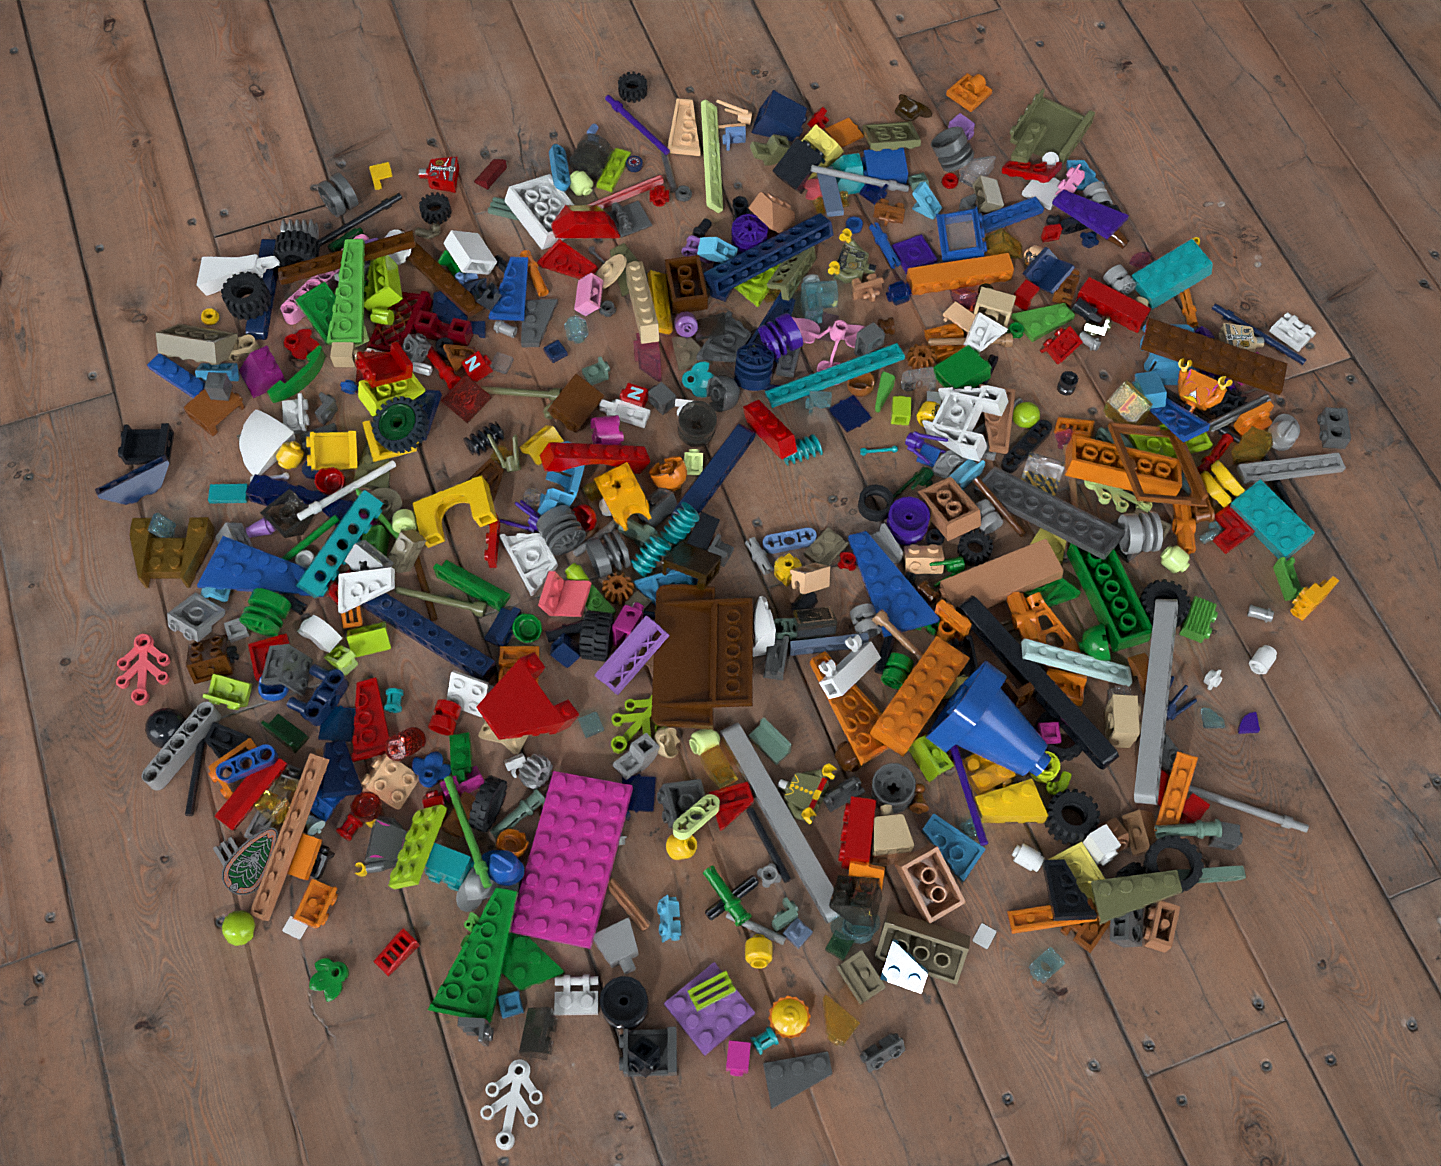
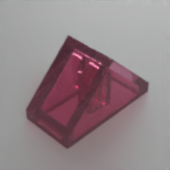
[950,288,977,311]

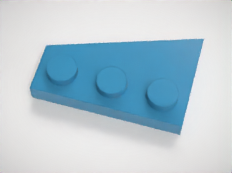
[921,813,986,884]

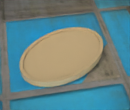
[596,254,627,289]

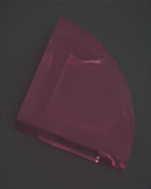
[1129,252,1151,268]

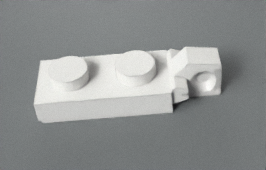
[599,399,651,428]

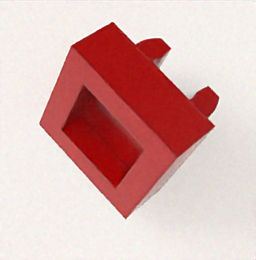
[807,107,829,129]

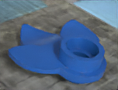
[412,751,452,788]

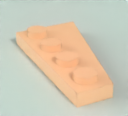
[668,98,700,156]

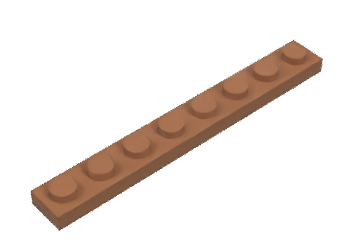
[250,753,329,921]

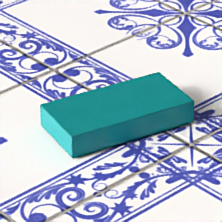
[208,484,249,504]

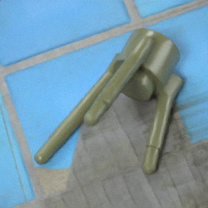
[487,434,522,473]

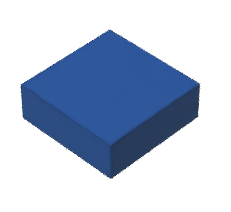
[916,444,941,468]

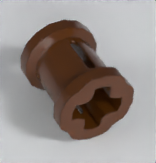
[916,580,940,605]

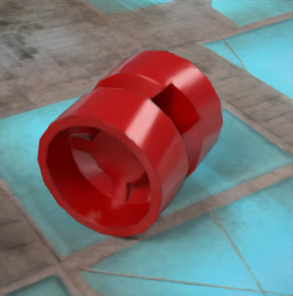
[428,699,462,736]

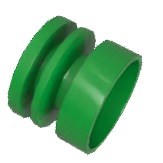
[239,588,292,637]

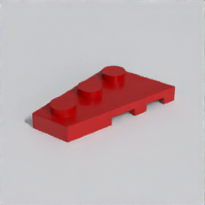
[1002,161,1062,183]
[537,239,598,279]

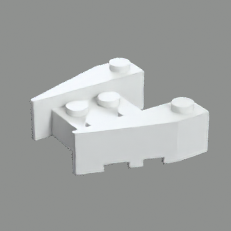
[922,385,1009,462]

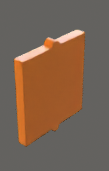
[825,118,864,148]
[847,860,885,896]

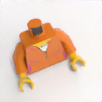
[1178,358,1233,413]

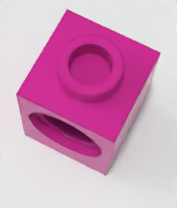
[726,1040,751,1076]

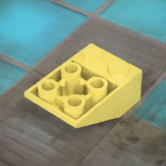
[802,125,844,180]

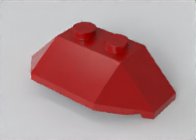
[551,205,620,238]

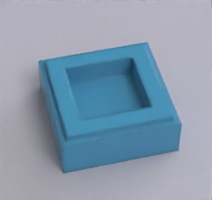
[497,990,524,1019]

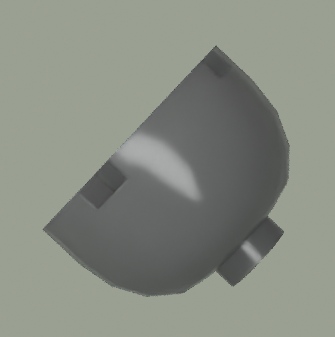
[707,375,740,412]

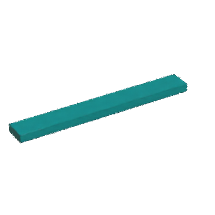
[765,343,905,408]

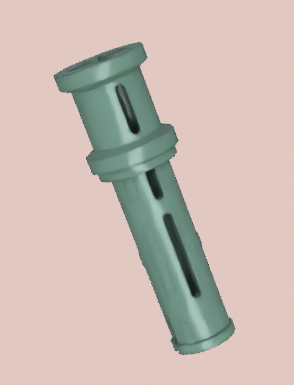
[489,788,545,839]
[1155,819,1222,839]

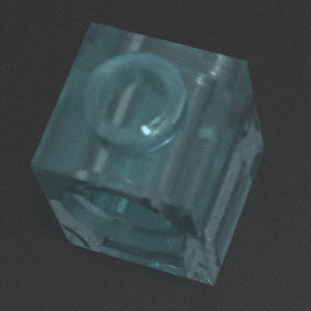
[1028,947,1066,984]

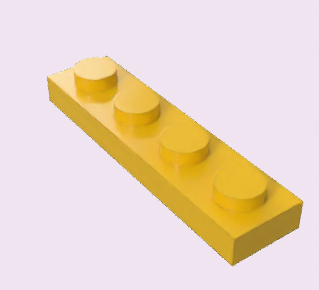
[647,270,673,335]

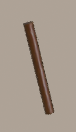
[972,476,1026,537]
[414,556,438,622]

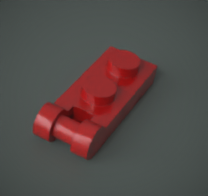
[484,513,500,568]

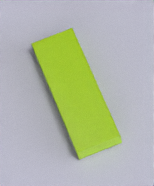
[596,148,631,192]

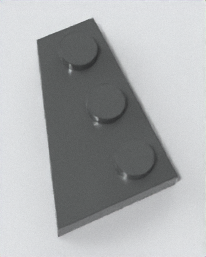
[521,299,558,347]

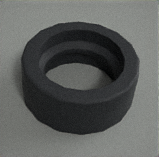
[858,484,894,522]

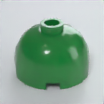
[1079,624,1111,662]

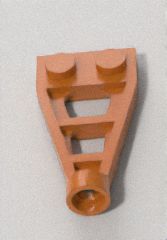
[1026,592,1082,672]

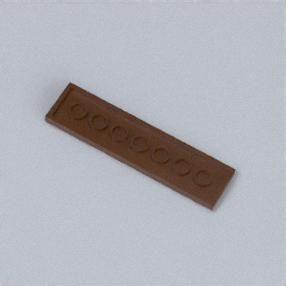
[1141,318,1288,395]

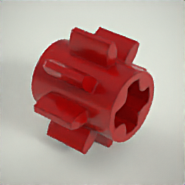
[649,185,670,207]

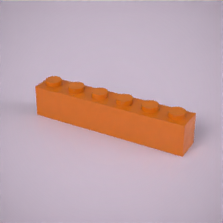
[906,253,1014,295]

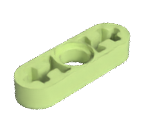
[673,794,720,840]

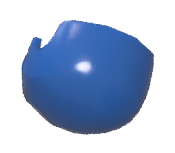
[258,675,289,702]

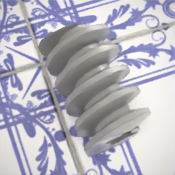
[280,219,319,241]

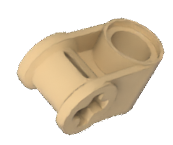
[226,335,260,362]

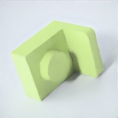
[684,449,703,476]

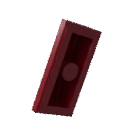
[474,159,507,190]

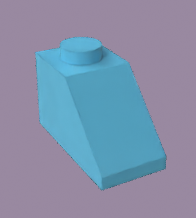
[697,237,738,263]

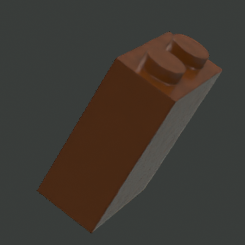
[547,374,605,433]

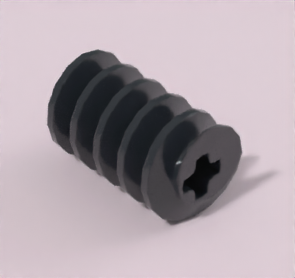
[463,421,506,456]

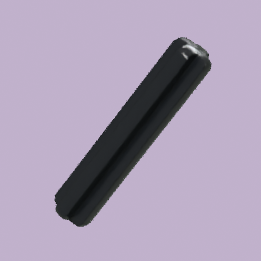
[705,875,759,921]

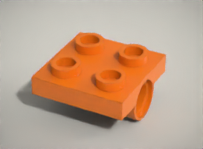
[946,73,992,112]
[935,599,972,642]

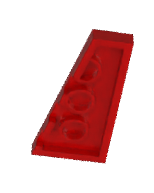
[352,677,393,762]

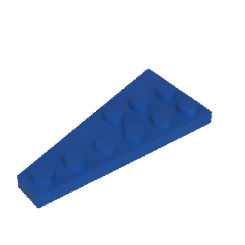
[848,531,940,637]
[197,536,332,597]

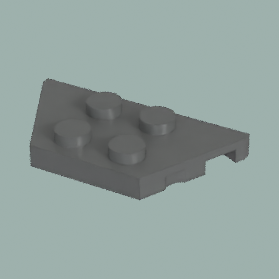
[697,311,752,362]

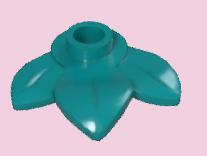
[682,362,714,398]

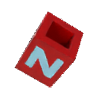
[461,350,493,382]
[620,383,648,408]

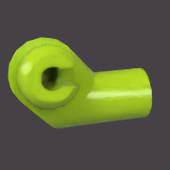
[1046,771,1072,795]

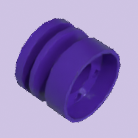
[731,214,768,255]
[758,312,803,360]

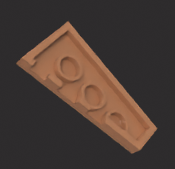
[979,384,1016,454]

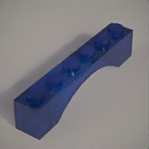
[245,474,361,527]

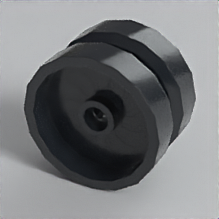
[599,976,649,1030]

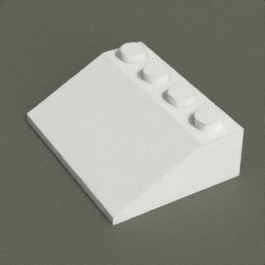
[504,174,574,250]

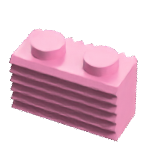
[575,273,603,316]

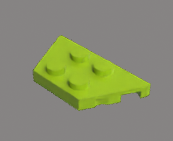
[734,263,781,307]

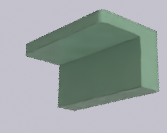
[748,717,792,765]

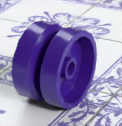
[886,497,930,546]

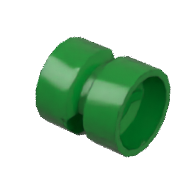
[880,653,914,690]

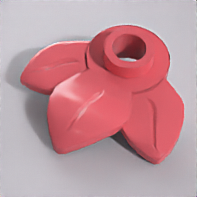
[803,179,822,200]

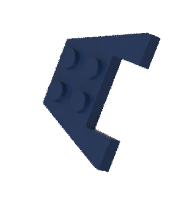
[433,278,488,338]

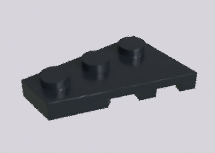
[1042,859,1098,921]

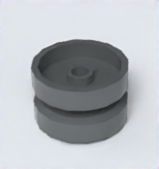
[316,172,359,218]

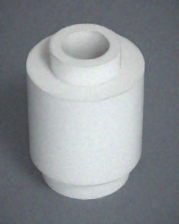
[1249,645,1277,674]
[1012,843,1045,872]

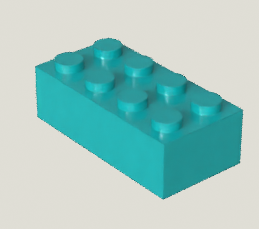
[1132,239,1213,310]
[1230,479,1315,560]

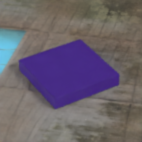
[891,234,937,274]

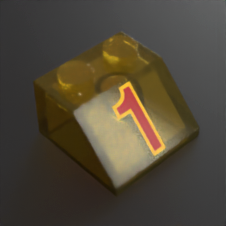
[1103,380,1153,435]

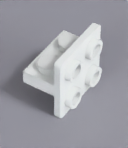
[447,670,494,717]

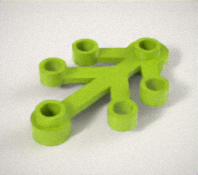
[611,695,662,754]

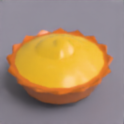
[768,995,811,1039]

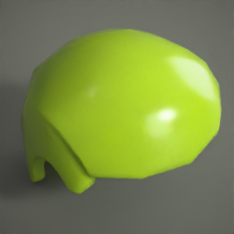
[1012,402,1040,429]
[222,910,256,946]

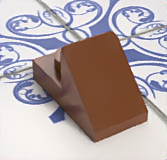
[443,344,477,372]

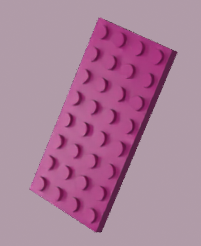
[510,771,633,949]

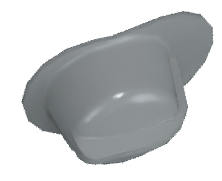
[1267,414,1300,451]
[456,866,496,912]

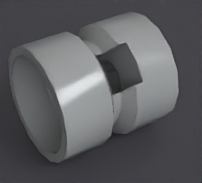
[1083,182,1113,207]
[1103,264,1136,295]
[975,499,1004,535]
[850,604,882,638]

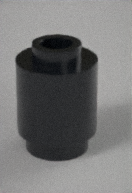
[791,592,818,619]

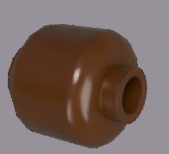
[835,741,863,772]

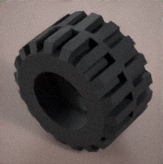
[273,230,320,268]
[221,271,271,320]
[1139,579,1191,628]
[579,610,614,662]
[1044,789,1100,846]

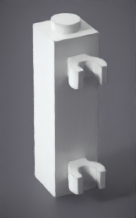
[819,635,881,699]

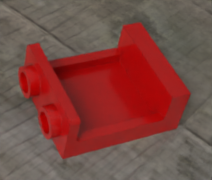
[355,342,413,388]

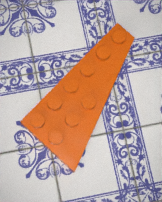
[809,651,889,766]

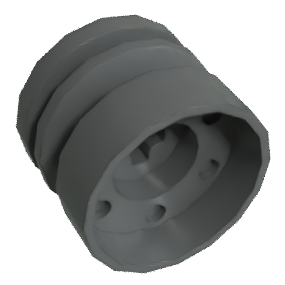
[931,126,974,172]
[536,505,586,555]
[585,529,631,579]
[872,763,915,814]

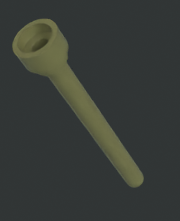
[477,386,562,401]
[395,586,487,617]

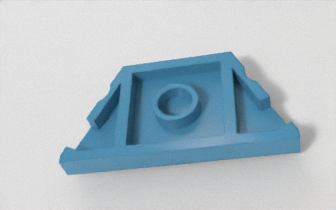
[634,570,698,606]

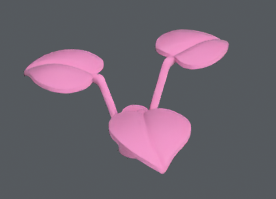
[792,317,865,385]

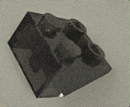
[829,875,882,927]
[519,1007,558,1060]

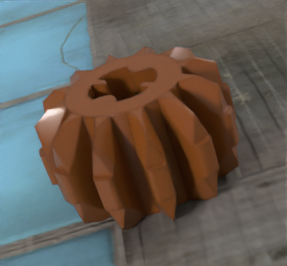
[906,342,937,373]
[602,571,634,605]

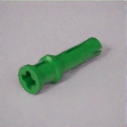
[703,865,752,927]

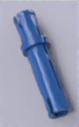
[869,222,901,269]

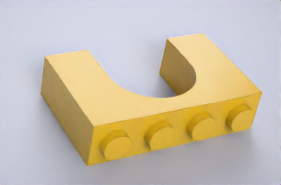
[413,475,498,548]

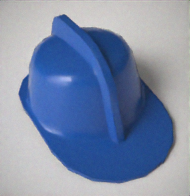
[482,850,524,886]

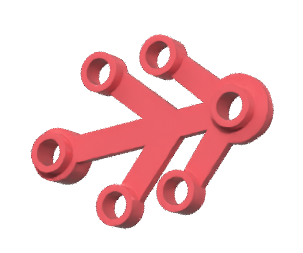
[116,634,171,705]

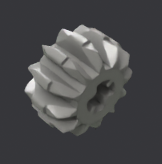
[518,754,553,789]

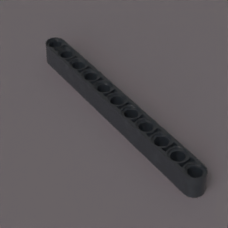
[956,595,1119,770]

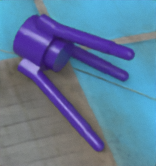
[905,431,948,464]
[500,500,541,533]

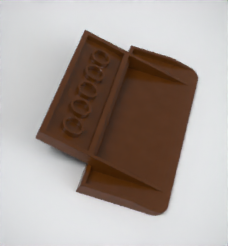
[651,584,753,730]

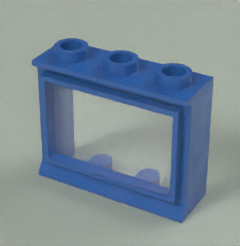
[936,207,987,263]

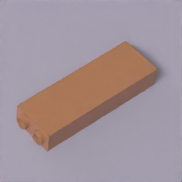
[938,539,1064,610]

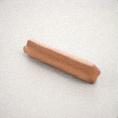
[607,878,650,931]

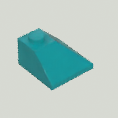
[828,153,865,196]

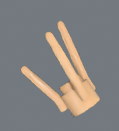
[716,100,753,129]

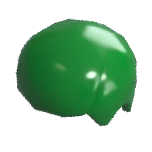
[512,613,543,643]

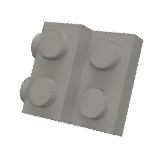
[167,592,225,642]

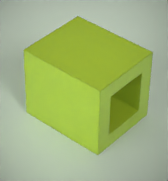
[891,396,911,425]

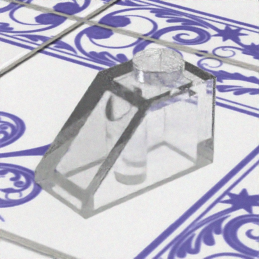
[959,156,996,188]

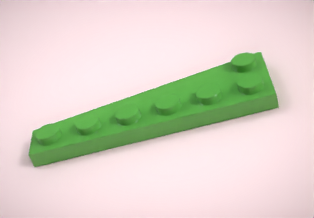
[327,239,365,345]

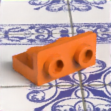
[1233,401,1274,439]

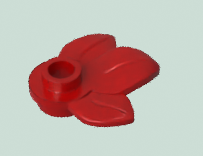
[284,329,320,360]

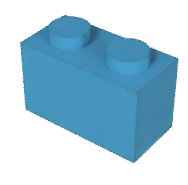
[1132,371,1167,410]

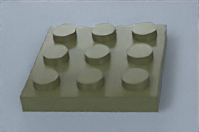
[862,121,921,151]

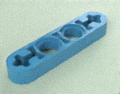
[549,144,571,191]

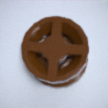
[877,317,895,335]

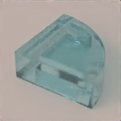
[1201,707,1225,728]

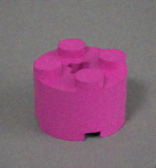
[591,415,624,445]

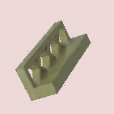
[767,246,817,300]

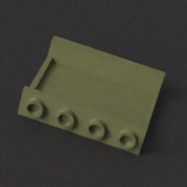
[1010,89,1096,167]

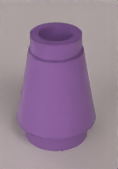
[246,517,276,538]

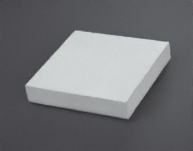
[1022,177,1061,210]

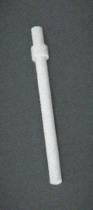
[297,460,396,520]

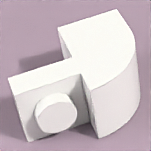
[297,615,342,653]

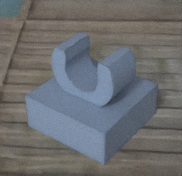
[783,918,813,949]

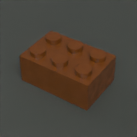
[665,255,708,314]

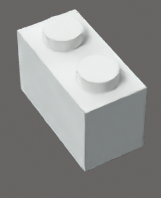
[1083,824,1121,866]

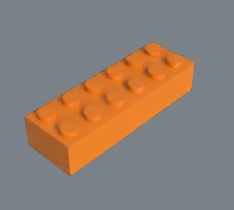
[1065,435,1182,496]
[870,636,970,757]

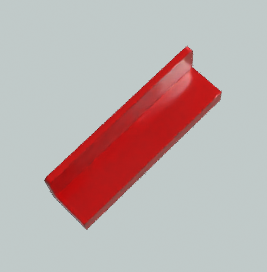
[215,751,288,831]

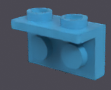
[195,363,239,381]

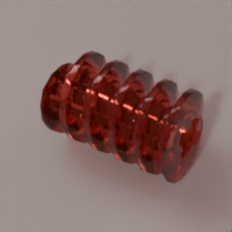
[385,727,426,762]

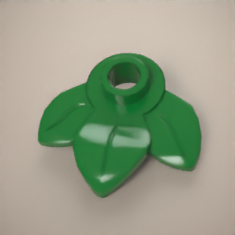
[309,958,349,1002]

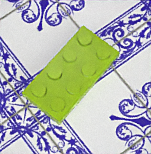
[1129,415,1212,458]
[388,804,447,889]

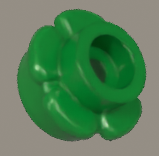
[1007,322,1024,339]

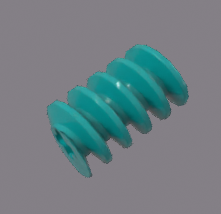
[783,434,823,466]
[660,502,700,545]
[630,536,671,577]

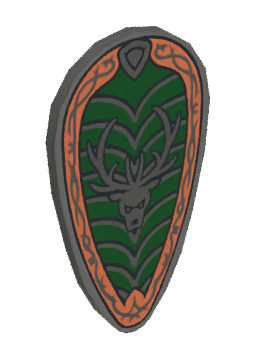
[222,827,278,895]

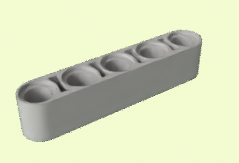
[141,701,221,790]

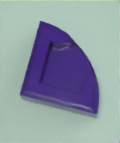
[1238,712,1260,734]

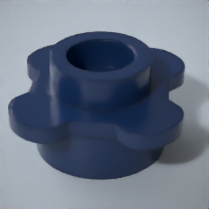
[1080,231,1099,248]

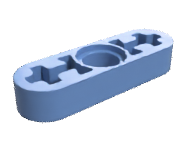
[762,528,817,554]

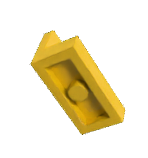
[519,425,564,465]

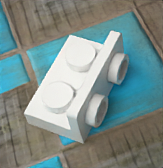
[282,393,310,434]

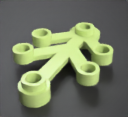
[1084,480,1152,513]

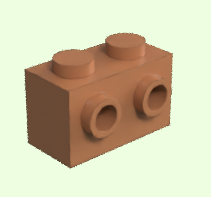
[1143,901,1180,953]

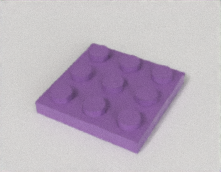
[664,962,755,1056]

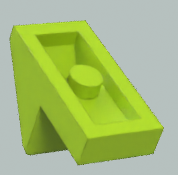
[324,644,358,676]

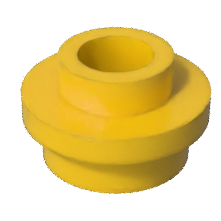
[201,308,219,325]

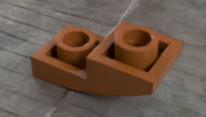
[1127,653,1149,695]

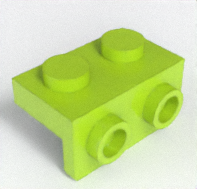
[203,673,253,710]

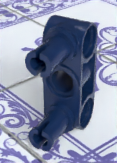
[287,664,349,726]

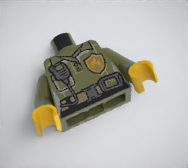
[828,228,877,284]

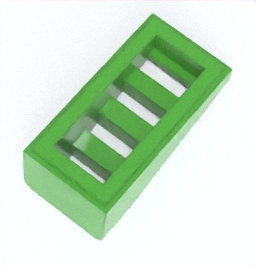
[875,371,895,413]

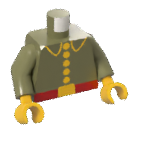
[777,763,837,824]

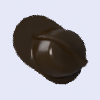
[895,94,932,121]

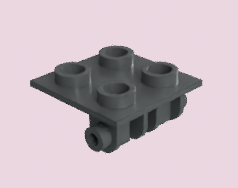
[608,201,653,237]

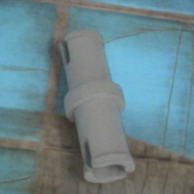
[745,537,774,575]

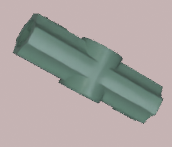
[618,518,674,557]

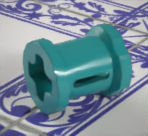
[384,688,404,713]
[750,1026,779,1055]

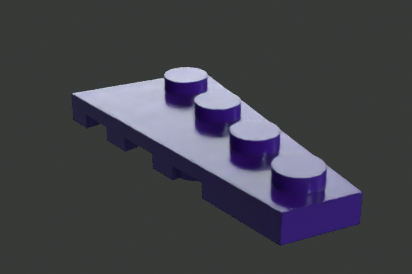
[1052,190,1129,239]

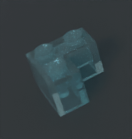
[800,280,839,323]

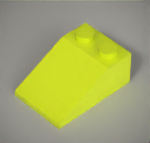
[358,374,425,417]

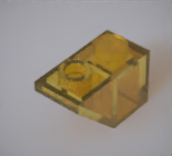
[1231,426,1273,465]
[700,745,738,789]

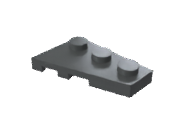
[763,1052,832,1110]

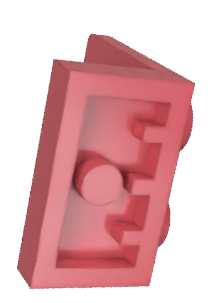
[538,571,592,617]

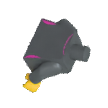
[355,812,407,877]

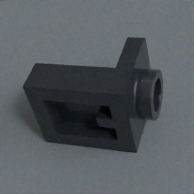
[310,844,335,879]

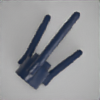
[1166,676,1197,721]

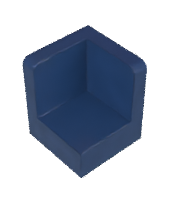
[550,633,581,668]

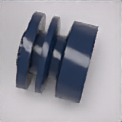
[734,344,774,391]

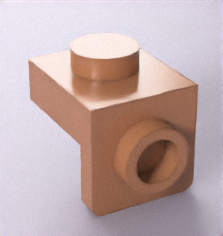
[1097,818,1129,852]

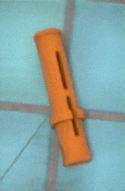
[520,250,549,297]
[1179,288,1199,328]

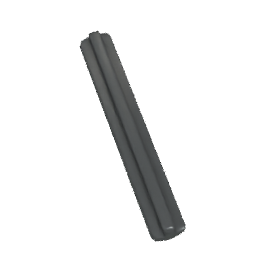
[1208,394,1271,432]

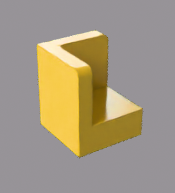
[369,162,393,190]

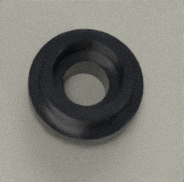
[925,528,945,545]

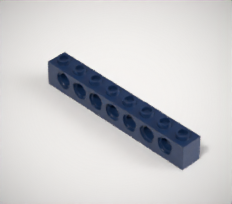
[704,213,834,296]
[361,593,497,682]

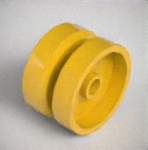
[1200,460,1246,508]

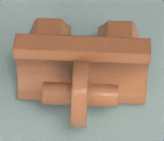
[851,273,884,302]

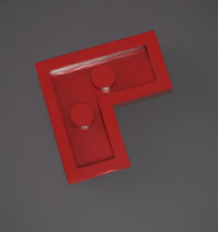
[1213,505,1255,554]

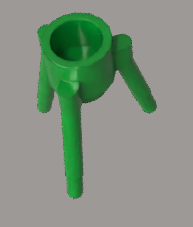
[929,556,965,587]

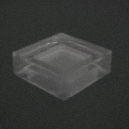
[490,352,514,374]

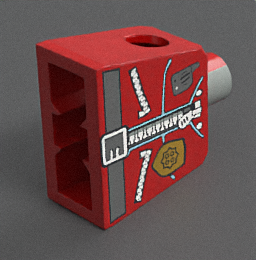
[419,157,460,193]

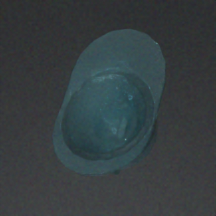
[830,910,881,944]

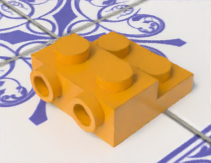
[1290,576,1339,621]
[962,754,1016,796]

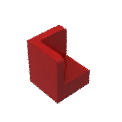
[1014,279,1040,311]

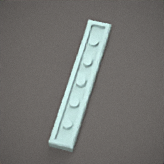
[1021,638,1132,687]

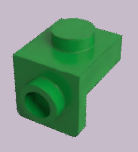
[438,250,464,278]

